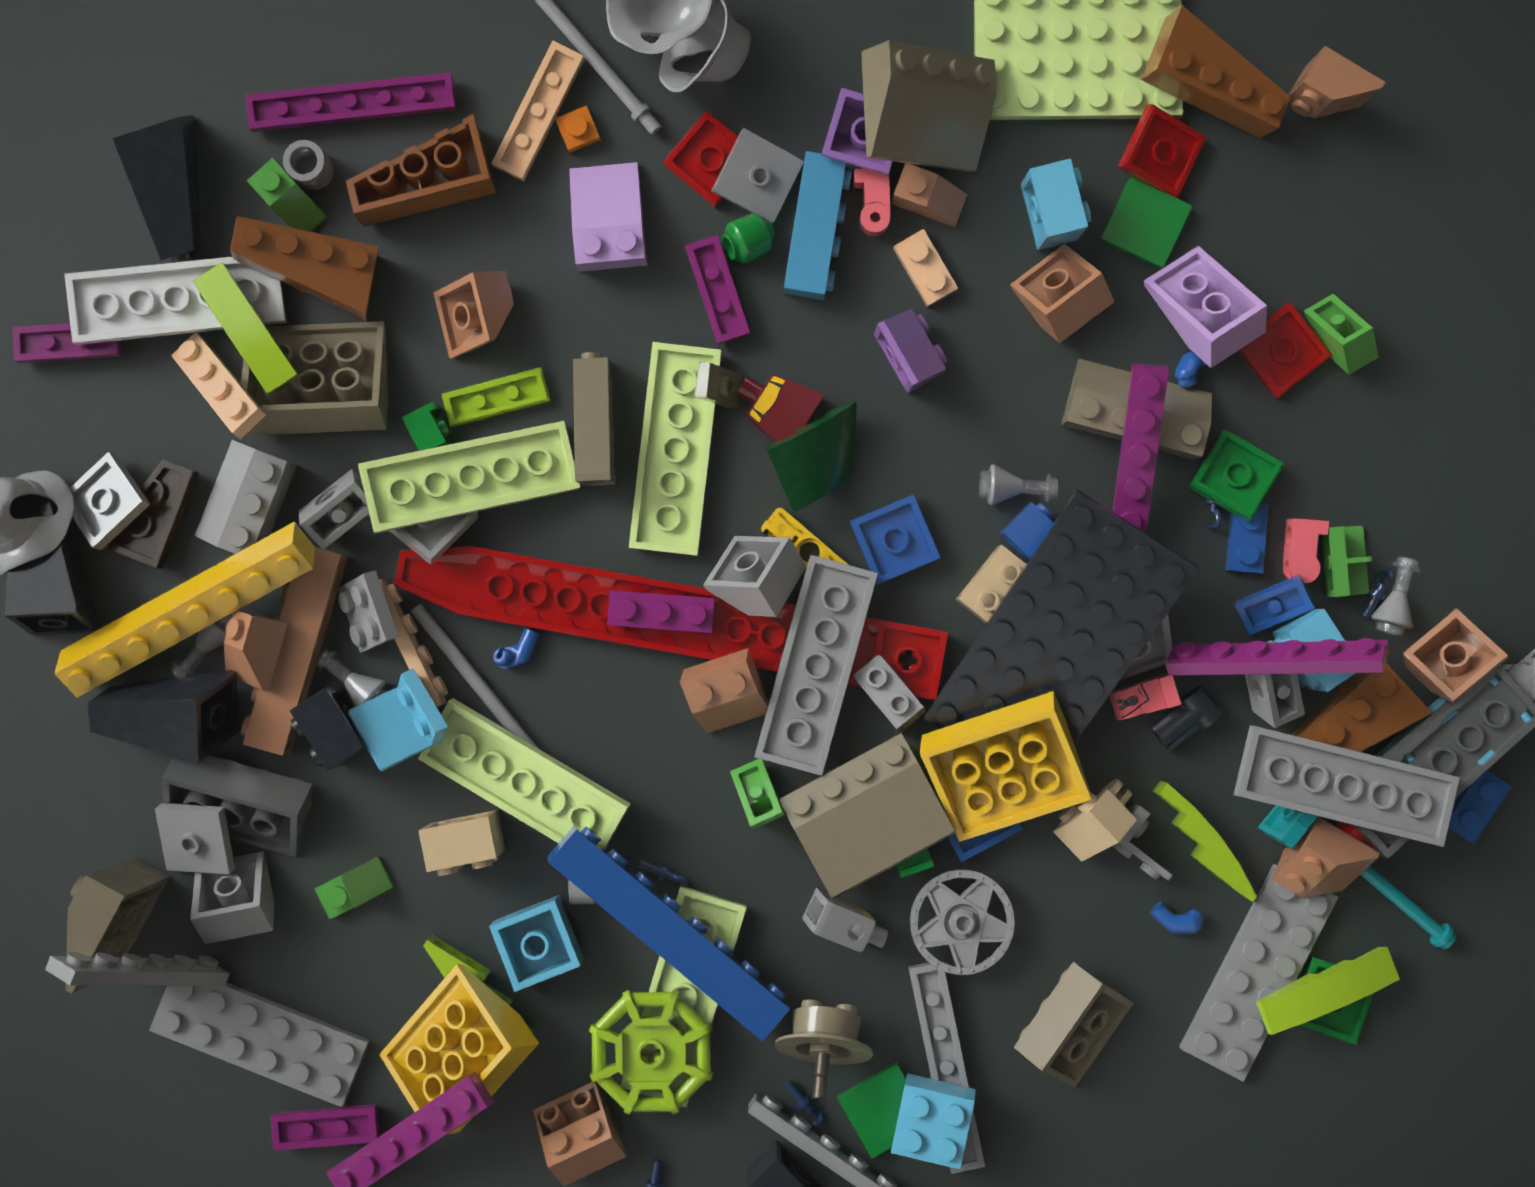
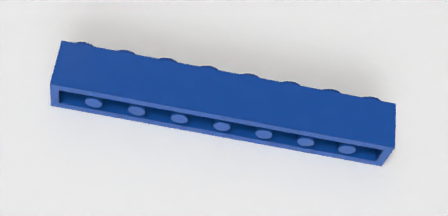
[547,825,790,1041]

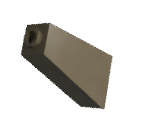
[573,352,616,486]

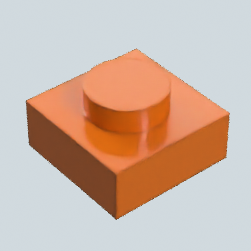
[555,105,601,153]

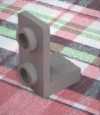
[854,655,926,734]
[1112,803,1173,881]

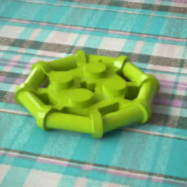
[589,990,714,1115]

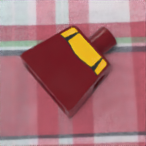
[737,373,824,443]

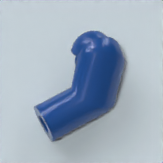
[1175,351,1207,388]
[493,628,540,669]
[1150,901,1204,934]

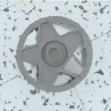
[910,869,1015,975]

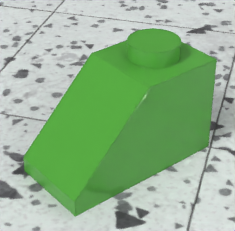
[247,158,328,232]
[1304,294,1379,375]

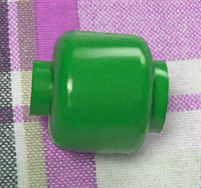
[722,213,775,264]

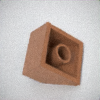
[1288,46,1386,118]
[1010,243,1115,343]
[1403,608,1508,704]
[680,648,769,733]
[1272,816,1379,898]

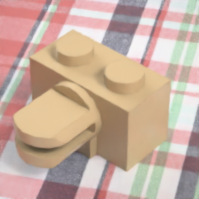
[1053,778,1137,862]

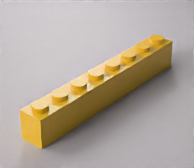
[54,522,315,698]

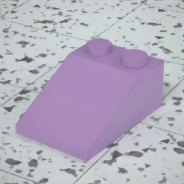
[569,162,648,272]
[1144,246,1267,368]

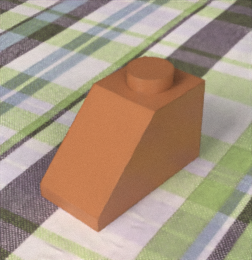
[891,163,967,228]

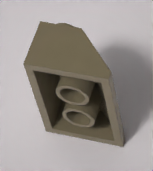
[1014,962,1134,1088]

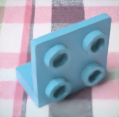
[348,668,448,771]

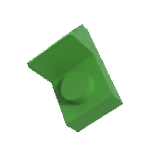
[730,759,784,830]
[315,856,394,919]

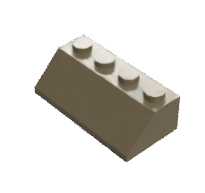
[1061,359,1212,460]

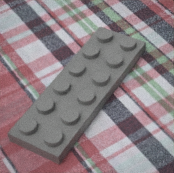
[754,555,878,776]
[1234,725,1460,847]
[1179,864,1338,1082]
[149,983,370,1107]

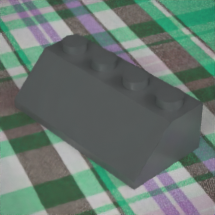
[162,755,313,857]

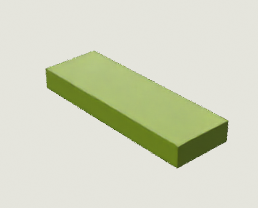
[441,367,551,428]

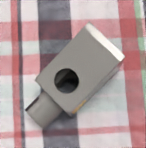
[802,887,888,953]

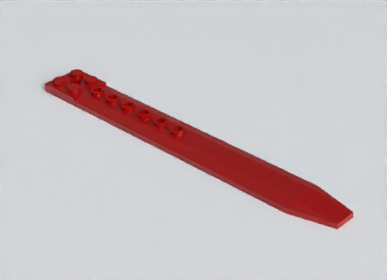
[394,546,948,700]

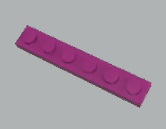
[245,72,457,132]
[1112,363,1169,532]
[1166,638,1389,675]
[326,1072,495,1187]

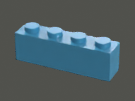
[783,151,852,300]

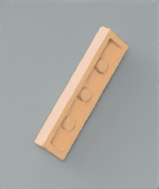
[491,41,585,182]
[171,332,266,440]
[379,579,448,708]

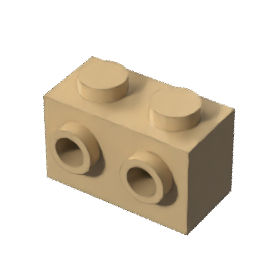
[955,545,1026,624]

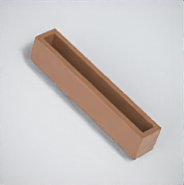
[241,546,349,756]

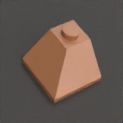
[433,270,514,359]
[224,609,288,691]

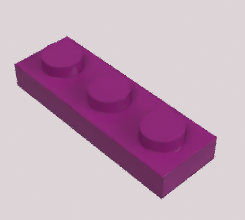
[685,235,750,345]
[12,323,122,364]
[607,590,715,633]
[270,1104,380,1151]

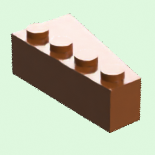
[1141,5,1291,138]
[346,114,496,227]
[230,216,379,322]
[1291,663,1432,752]

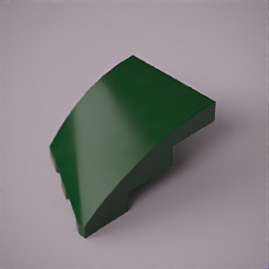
[765,400,857,512]

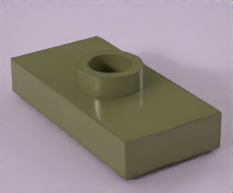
[695,362,742,408]

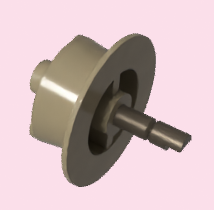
[775,1000,873,1100]

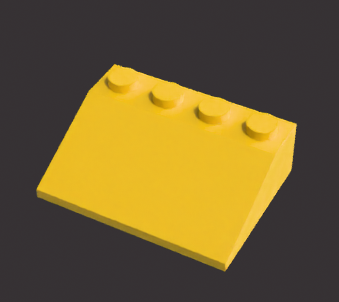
[920,691,1092,842]
[379,964,539,1135]

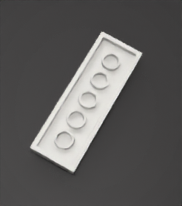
[64,257,287,345]

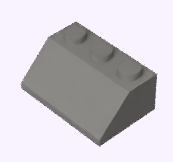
[195,440,297,554]

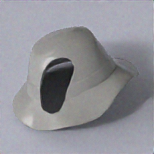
[606,0,712,54]
[659,0,751,92]
[0,471,74,575]

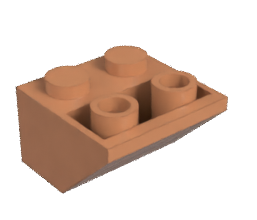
[533,1081,627,1186]

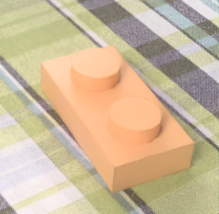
[893,229,958,307]

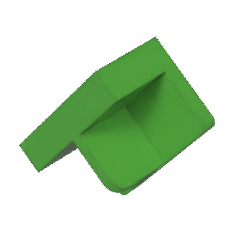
[1321,526,1373,597]

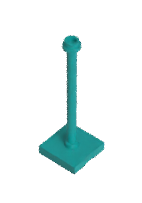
[1257,805,1456,950]

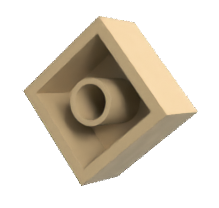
[418,810,506,876]

